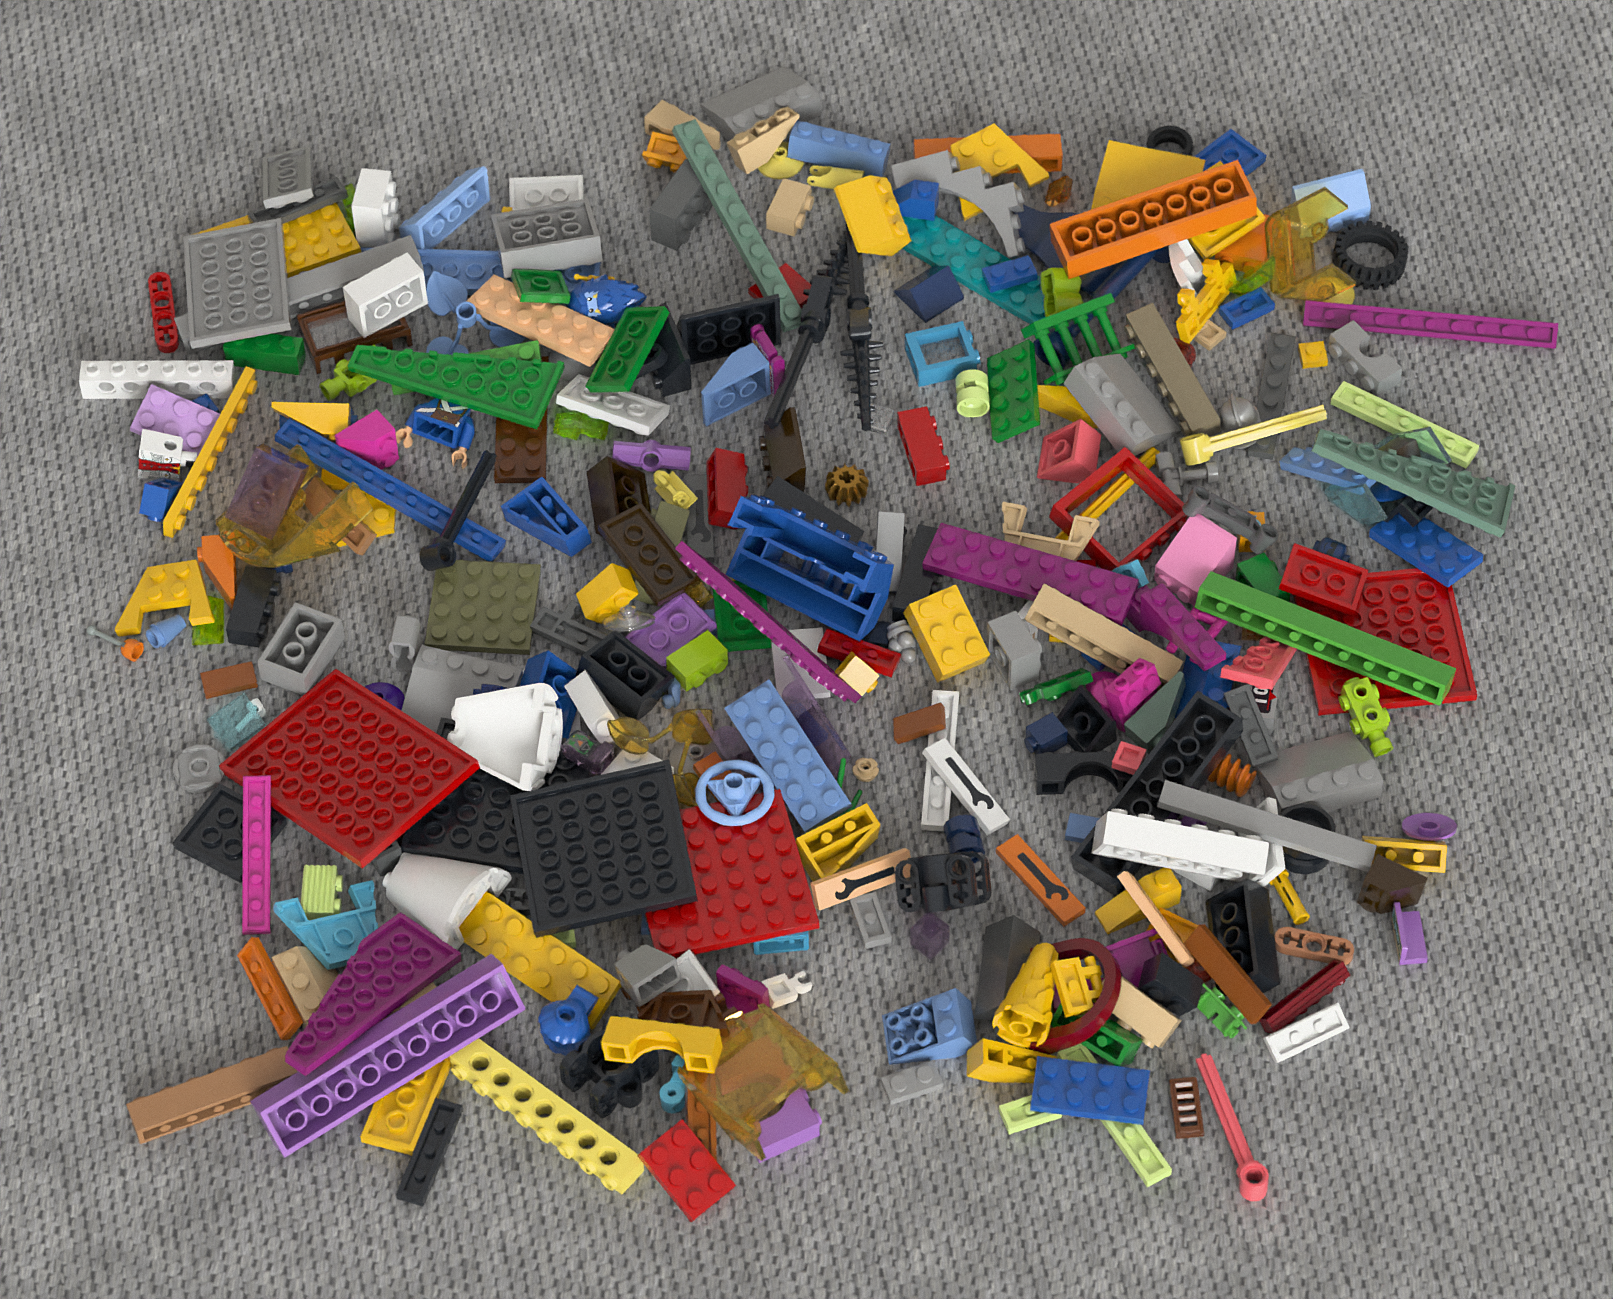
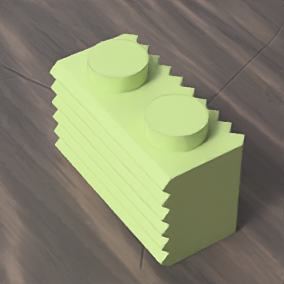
[301,864,343,920]

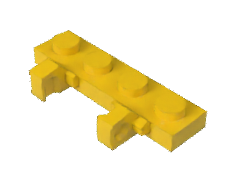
[1176,258,1237,343]

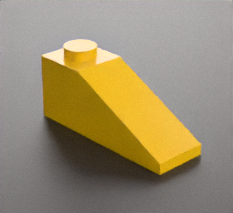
[1037,385,1098,428]
[271,402,351,442]
[1095,868,1182,935]
[967,1038,1057,1083]

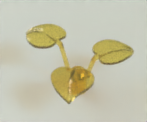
[607,709,714,807]

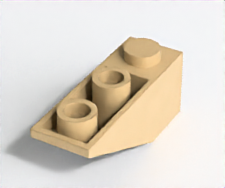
[644,100,720,150]
[726,106,799,174]

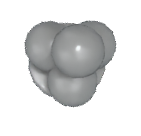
[887,620,917,664]

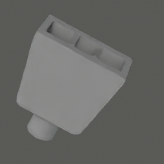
[615,945,682,1007]

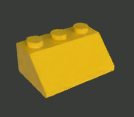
[834,175,911,256]

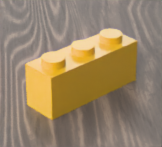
[1362,836,1447,873]

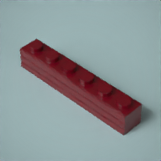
[1259,960,1350,1033]

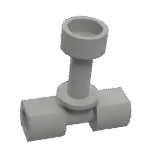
[1155,452,1219,500]

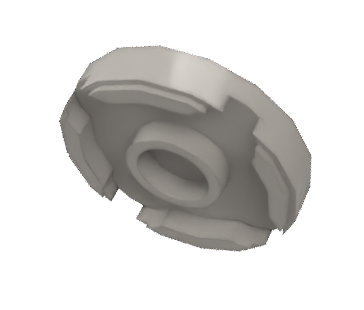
[172,744,225,793]

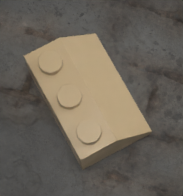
[272,946,339,1029]

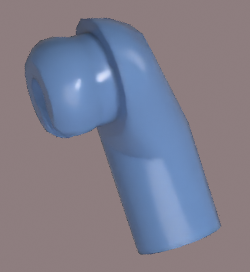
[662,672,681,709]

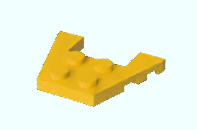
[950,124,1049,221]
[314,468,396,552]
[115,559,215,636]

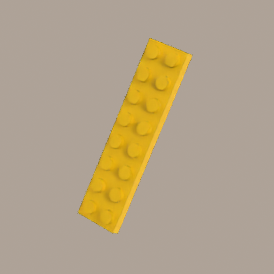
[459,891,621,1029]

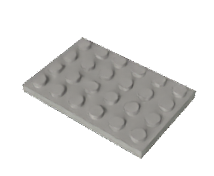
[183,218,291,349]

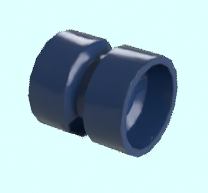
[943,815,985,864]

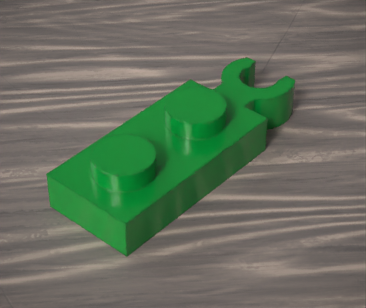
[1019,668,1093,705]

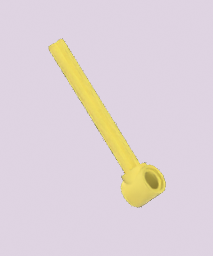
[1180,405,1327,466]

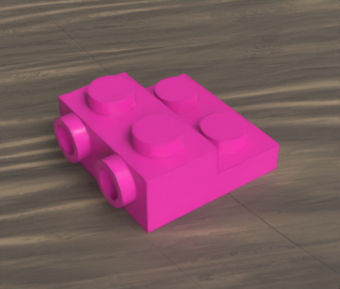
[1104,658,1161,732]

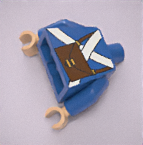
[396,398,475,469]

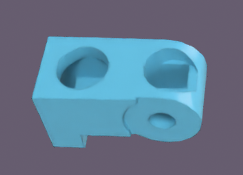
[659,1055,685,1114]

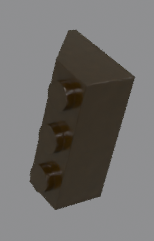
[759,407,806,492]
[586,456,651,536]

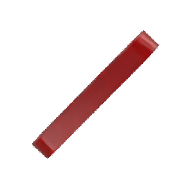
[148,272,179,353]

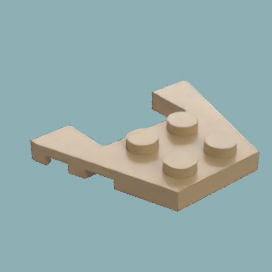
[1002,502,1100,561]

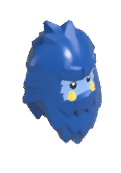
[565,274,647,328]

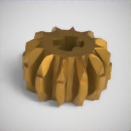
[825,463,869,507]

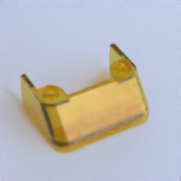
[1265,187,1356,302]

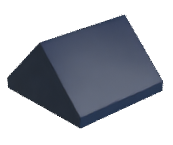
[894,265,964,323]

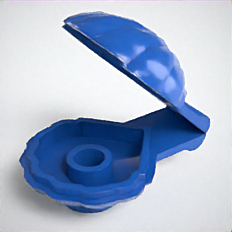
[538,985,598,1056]

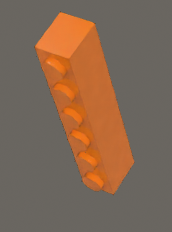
[914,134,1063,174]

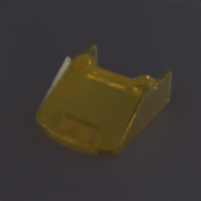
[215,444,373,568]
[677,1003,849,1161]

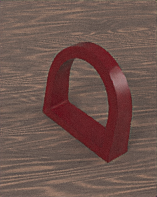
[1026,938,1122,1054]

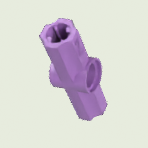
[612,440,691,472]

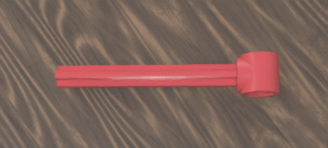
[1195,1053,1269,1201]

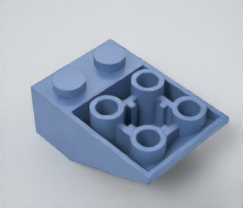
[882,988,977,1065]

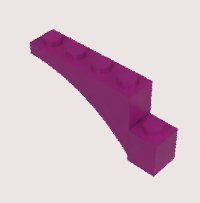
[1126,583,1226,671]

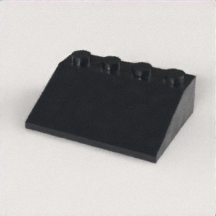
[676,294,781,365]

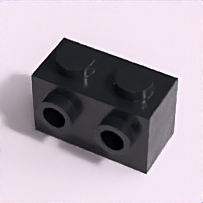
[1138,952,1204,1016]

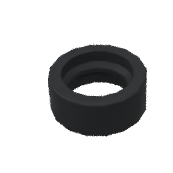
[1147,125,1193,156]

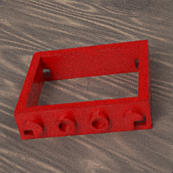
[1049,447,1188,571]

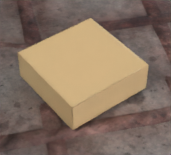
[1193,320,1226,351]

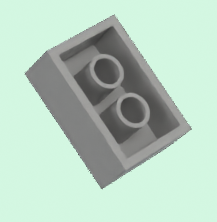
[257,602,345,696]

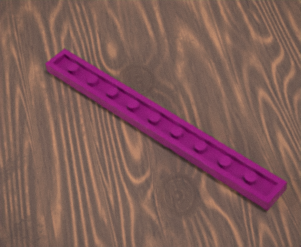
[1303,300,1559,349]

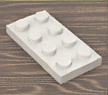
[556,374,670,436]

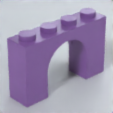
[715,1035,822,1163]

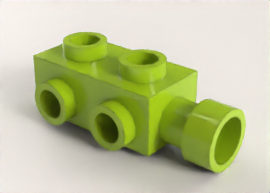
[319,344,378,401]
[1339,677,1394,757]

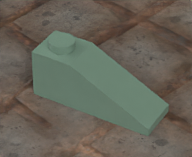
[1124,671,1186,754]

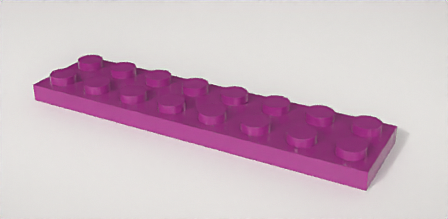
[922,523,1139,626]

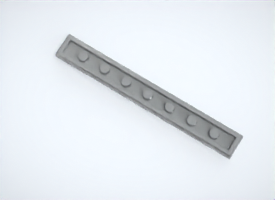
[1157,780,1377,872]

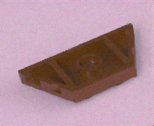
[637,990,730,1037]

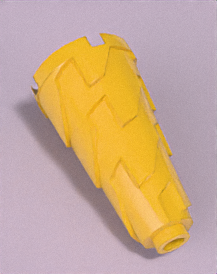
[992,943,1058,1047]

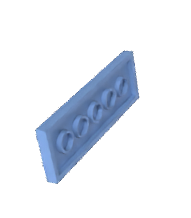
[724,680,852,834]

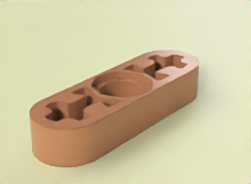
[1275,927,1354,965]

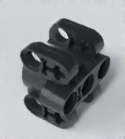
[895,851,992,913]
[559,1015,659,1118]

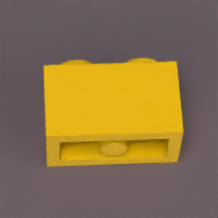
[576,563,639,624]

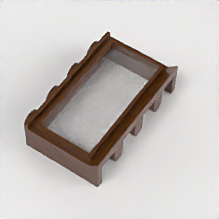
[297,301,413,374]

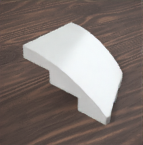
[1169,239,1207,297]

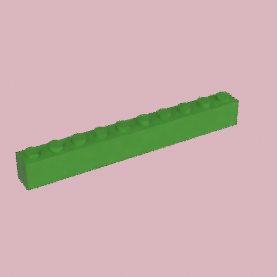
[1194,571,1456,706]

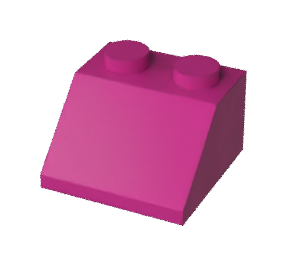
[335,410,399,470]

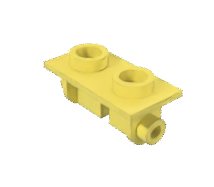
[653,470,698,509]

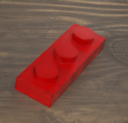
[817,629,901,678]

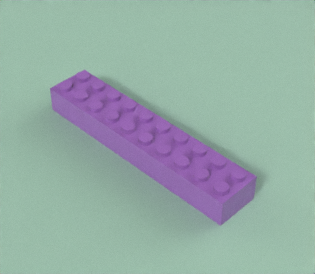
[250,954,526,1158]

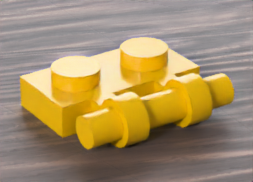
[1050,956,1103,1017]

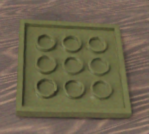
[425,560,541,655]

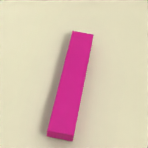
[242,775,271,935]

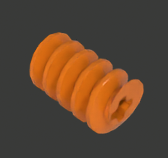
[1208,754,1257,797]

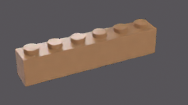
[126,1046,297,1144]

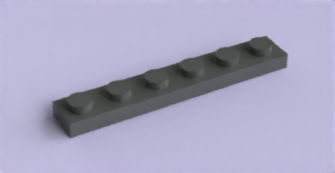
[1248,332,1296,460]

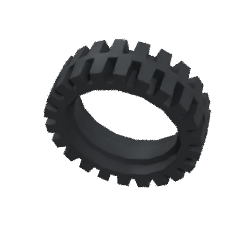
[1332,220,1408,290]

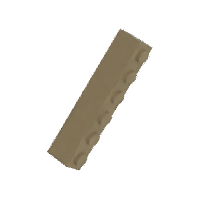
[1124,303,1221,437]

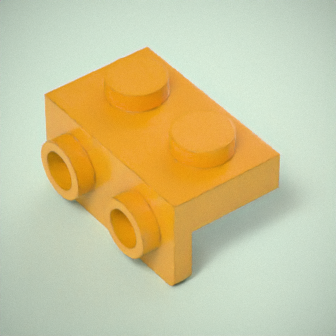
[642,132,687,173]

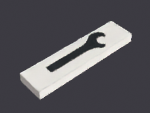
[922,738,1010,835]

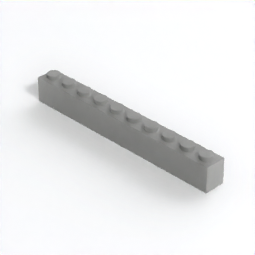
[174,235,424,355]

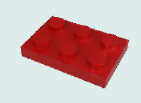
[1278,543,1368,616]
[637,1119,736,1222]

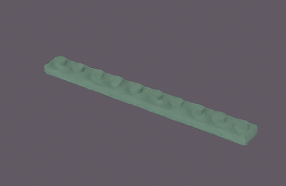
[672,119,802,333]

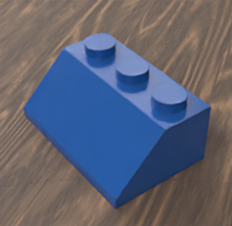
[1175,641,1241,718]
[519,650,577,739]

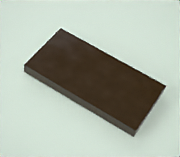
[598,503,701,607]

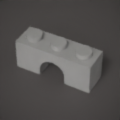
[1328,320,1402,397]

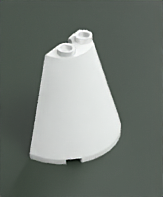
[447,683,563,791]
[383,852,512,950]

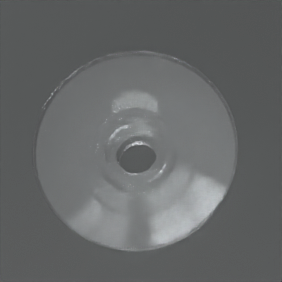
[603,606,655,631]

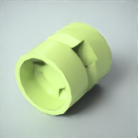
[955,370,990,417]

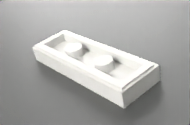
[1263,1003,1349,1063]

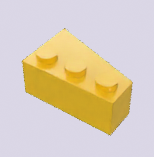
[796,803,881,882]

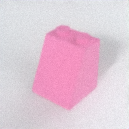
[1154,514,1237,606]

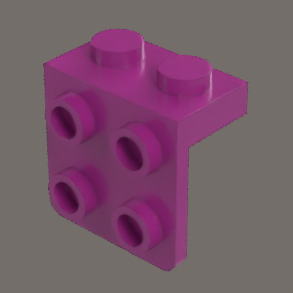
[716,964,770,1045]

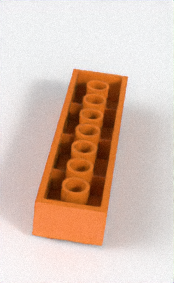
[1050,160,1257,279]

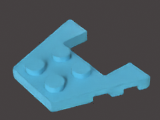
[273,880,378,970]

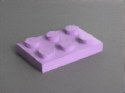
[130,384,220,457]

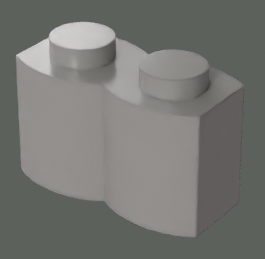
[389,615,423,673]

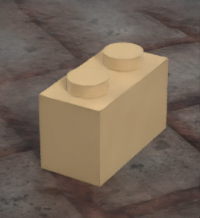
[766,178,814,236]

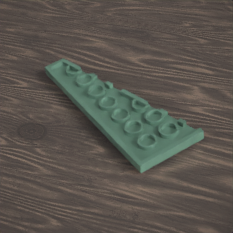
[1311,429,1516,538]

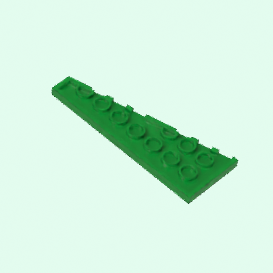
[347,345,565,429]

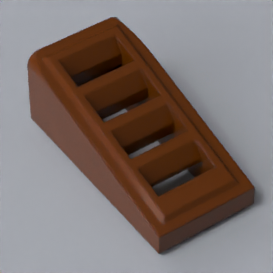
[1168,1077,1204,1139]

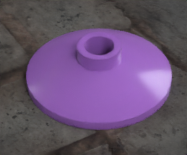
[1402,813,1457,841]

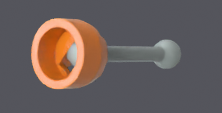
[86,625,144,662]

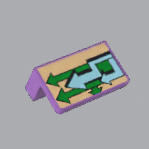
[1391,902,1428,965]

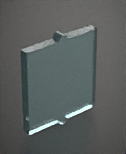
[207,692,267,753]

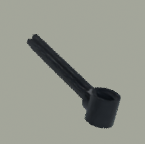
[419,450,497,571]

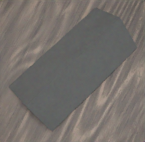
[974,915,1041,1021]

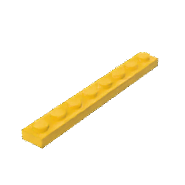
[163,367,258,538]

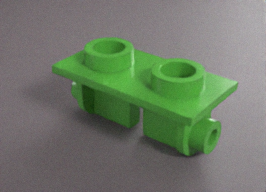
[1197,984,1247,1038]

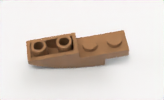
[301,476,377,555]

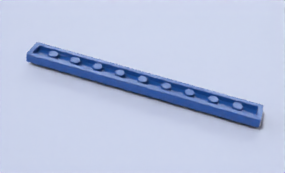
[275,418,506,562]

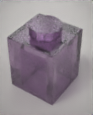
[910,912,950,960]

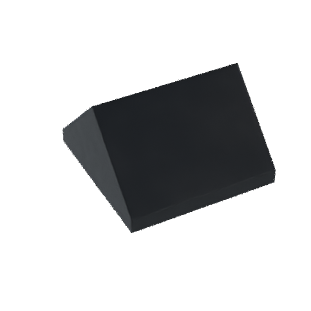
[1057,685,1117,753]

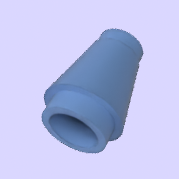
[146,614,186,648]

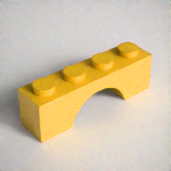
[601,1016,723,1074]

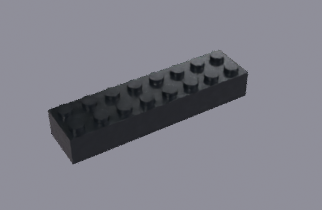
[1071,691,1243,897]

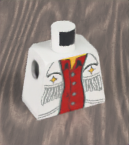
[138,429,197,478]

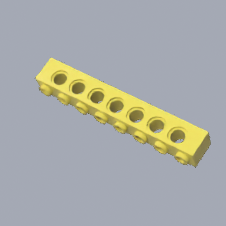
[450,1038,644,1194]

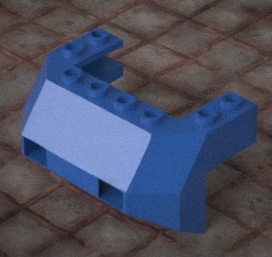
[725,494,894,641]

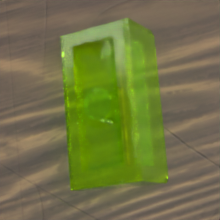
[1228,256,1275,297]
[192,595,224,645]

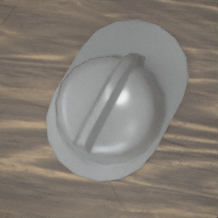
[1220,394,1261,449]

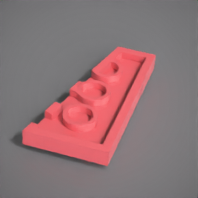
[1221,636,1297,690]

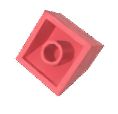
[1037,419,1101,483]

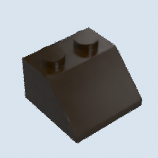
[1356,854,1428,914]

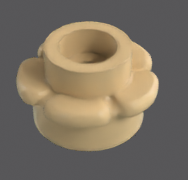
[852,758,879,782]

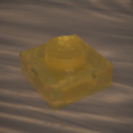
[685,578,713,608]

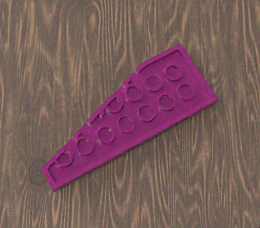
[285,912,461,1076]

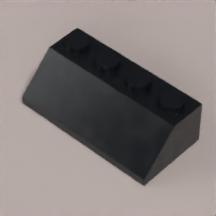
[1206,878,1280,996]

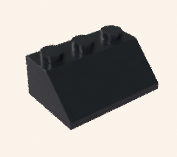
[651,303,692,397]
[575,630,675,723]

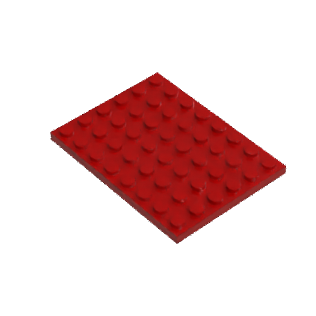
[219,669,480,869]

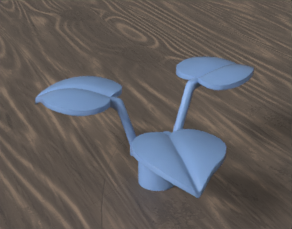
[426,271,526,355]

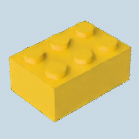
[903,584,990,683]

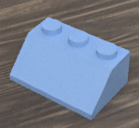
[1289,169,1371,239]

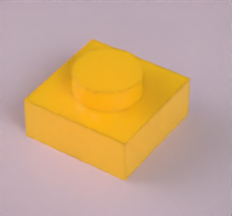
[1298,341,1328,369]

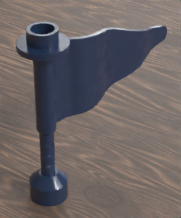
[1015,205,1170,369]

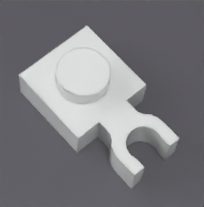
[761,971,813,1009]

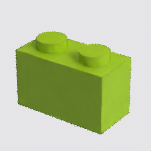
[666,630,728,692]

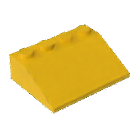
[1091,140,1206,210]

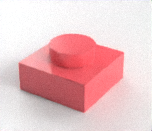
[1111,741,1147,775]

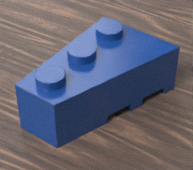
[500,477,592,557]

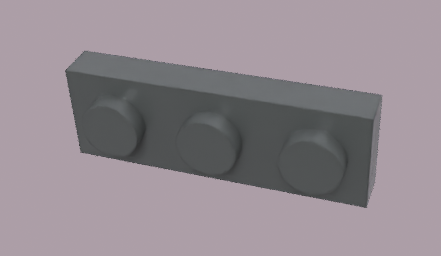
[1223,684,1278,769]

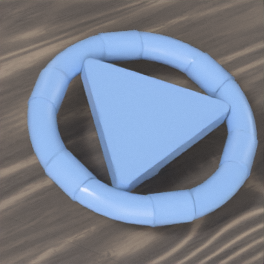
[695,760,775,826]

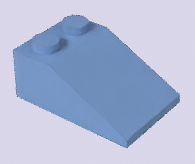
[701,343,771,426]

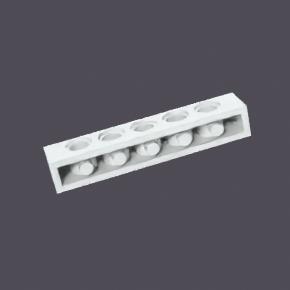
[79,360,237,399]

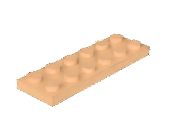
[466,274,615,367]

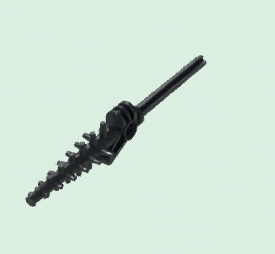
[840,220,883,431]
[764,230,849,429]

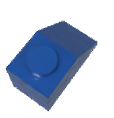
[892,180,939,221]
[139,477,183,522]

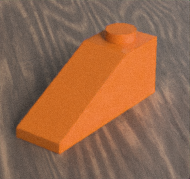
[197,533,237,610]

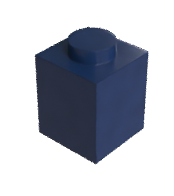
[1024,712,1068,754]

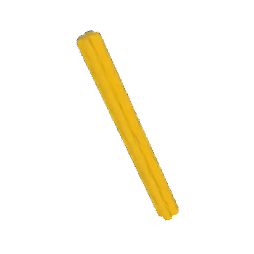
[1055,447,1160,541]

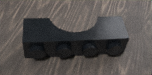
[1035,750,1133,795]

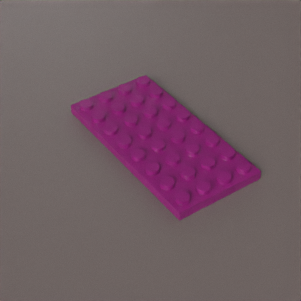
[675,541,861,703]

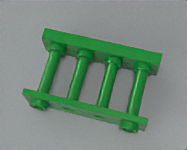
[1021,293,1135,386]

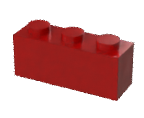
[897,406,950,486]
[706,448,748,530]

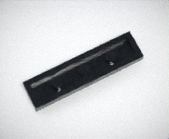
[396,1098,463,1207]

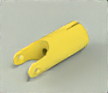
[807,165,864,189]

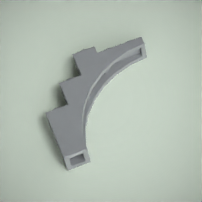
[892,150,1026,260]

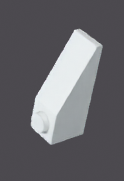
[564,670,632,750]

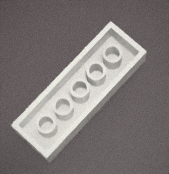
[1092,809,1269,882]

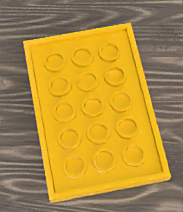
[192,203,361,278]

